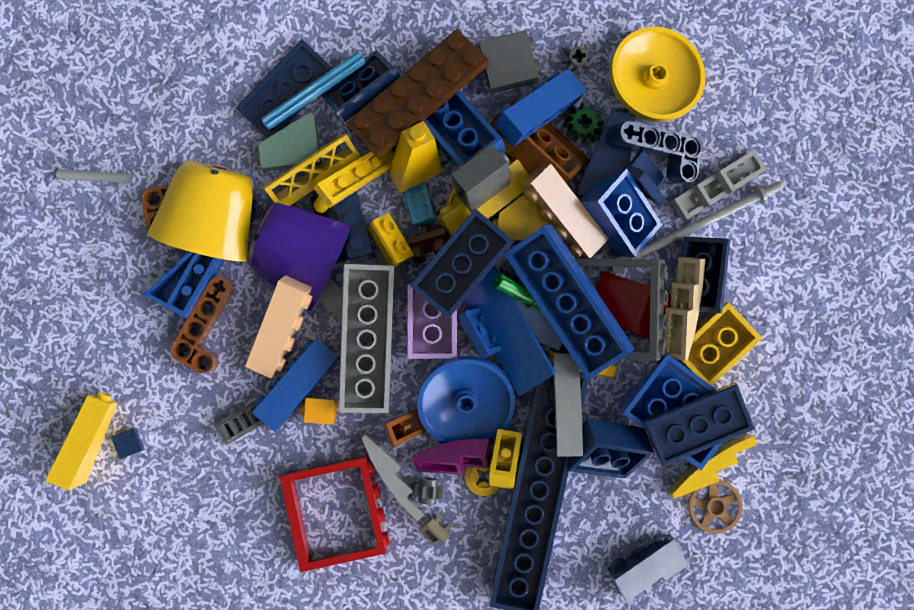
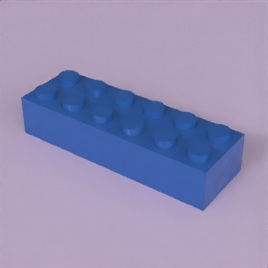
[504,224,635,380]

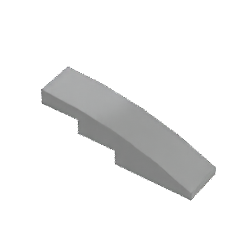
[670,149,767,222]
[553,353,583,457]
[362,432,425,522]

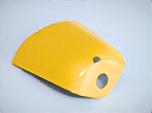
[147,160,253,262]

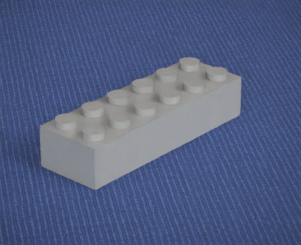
[338,262,394,413]

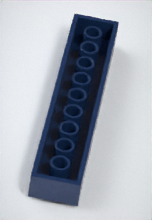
[488,372,588,610]

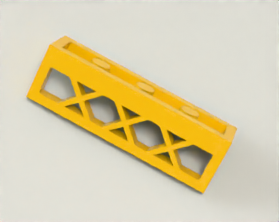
[264,133,361,206]

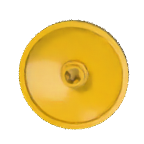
[609,27,705,122]

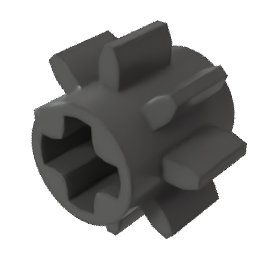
[562,43,593,75]
[414,477,443,505]

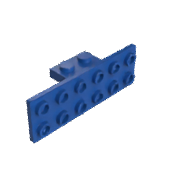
[458,265,556,396]

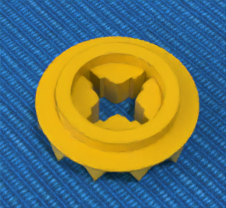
[465,459,500,496]

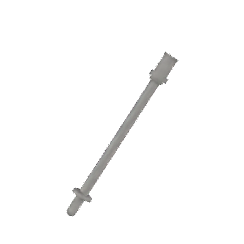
[609,181,784,275]

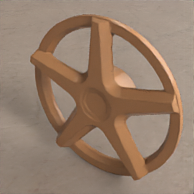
[688,480,743,534]

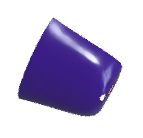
[247,203,351,311]

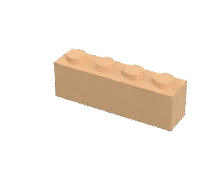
[245,275,313,379]

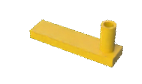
[313,149,395,213]

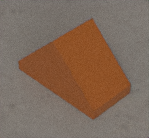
[383,409,427,448]

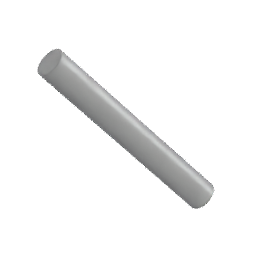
[56,169,131,183]

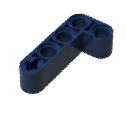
[608,121,702,184]

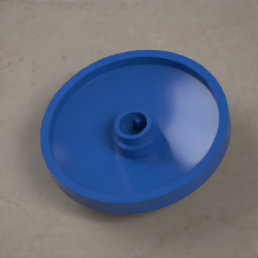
[417,356,515,443]

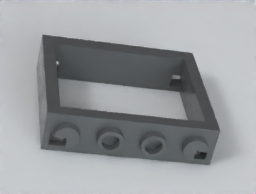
[575,259,668,361]

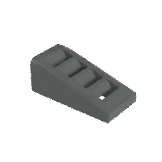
[214,399,264,445]

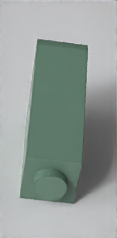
[255,113,322,172]

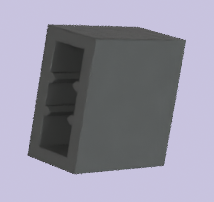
[479,30,541,94]
[451,144,511,213]

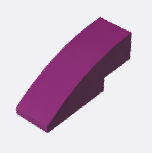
[412,439,493,475]

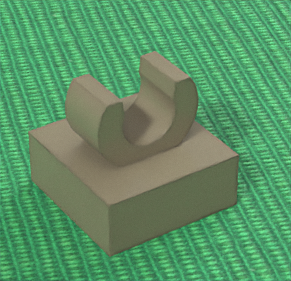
[418,514,452,547]

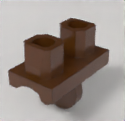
[405,223,450,265]

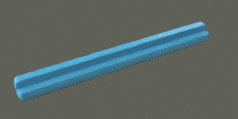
[261,52,365,129]

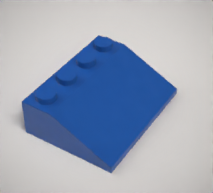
[618,353,722,470]

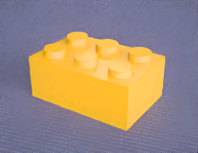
[676,302,762,386]

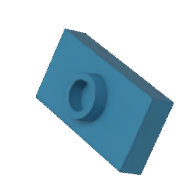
[404,181,436,227]

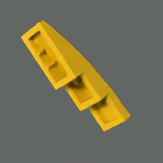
[667,433,758,499]

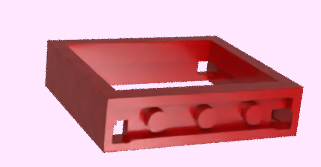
[279,455,391,572]

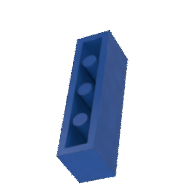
[494,68,587,147]
[252,338,340,432]

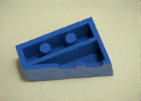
[142,251,225,318]

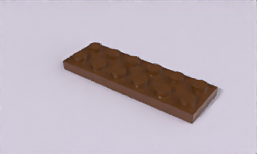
[346,29,490,160]

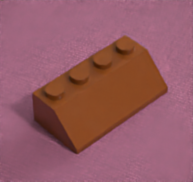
[489,95,589,184]

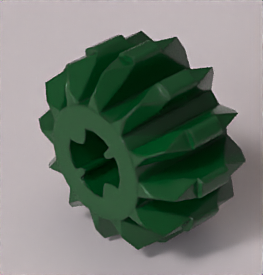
[563,102,604,145]

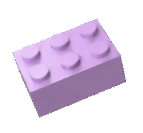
[408,285,457,359]

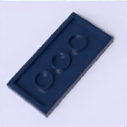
[236,39,333,138]
[643,382,755,467]

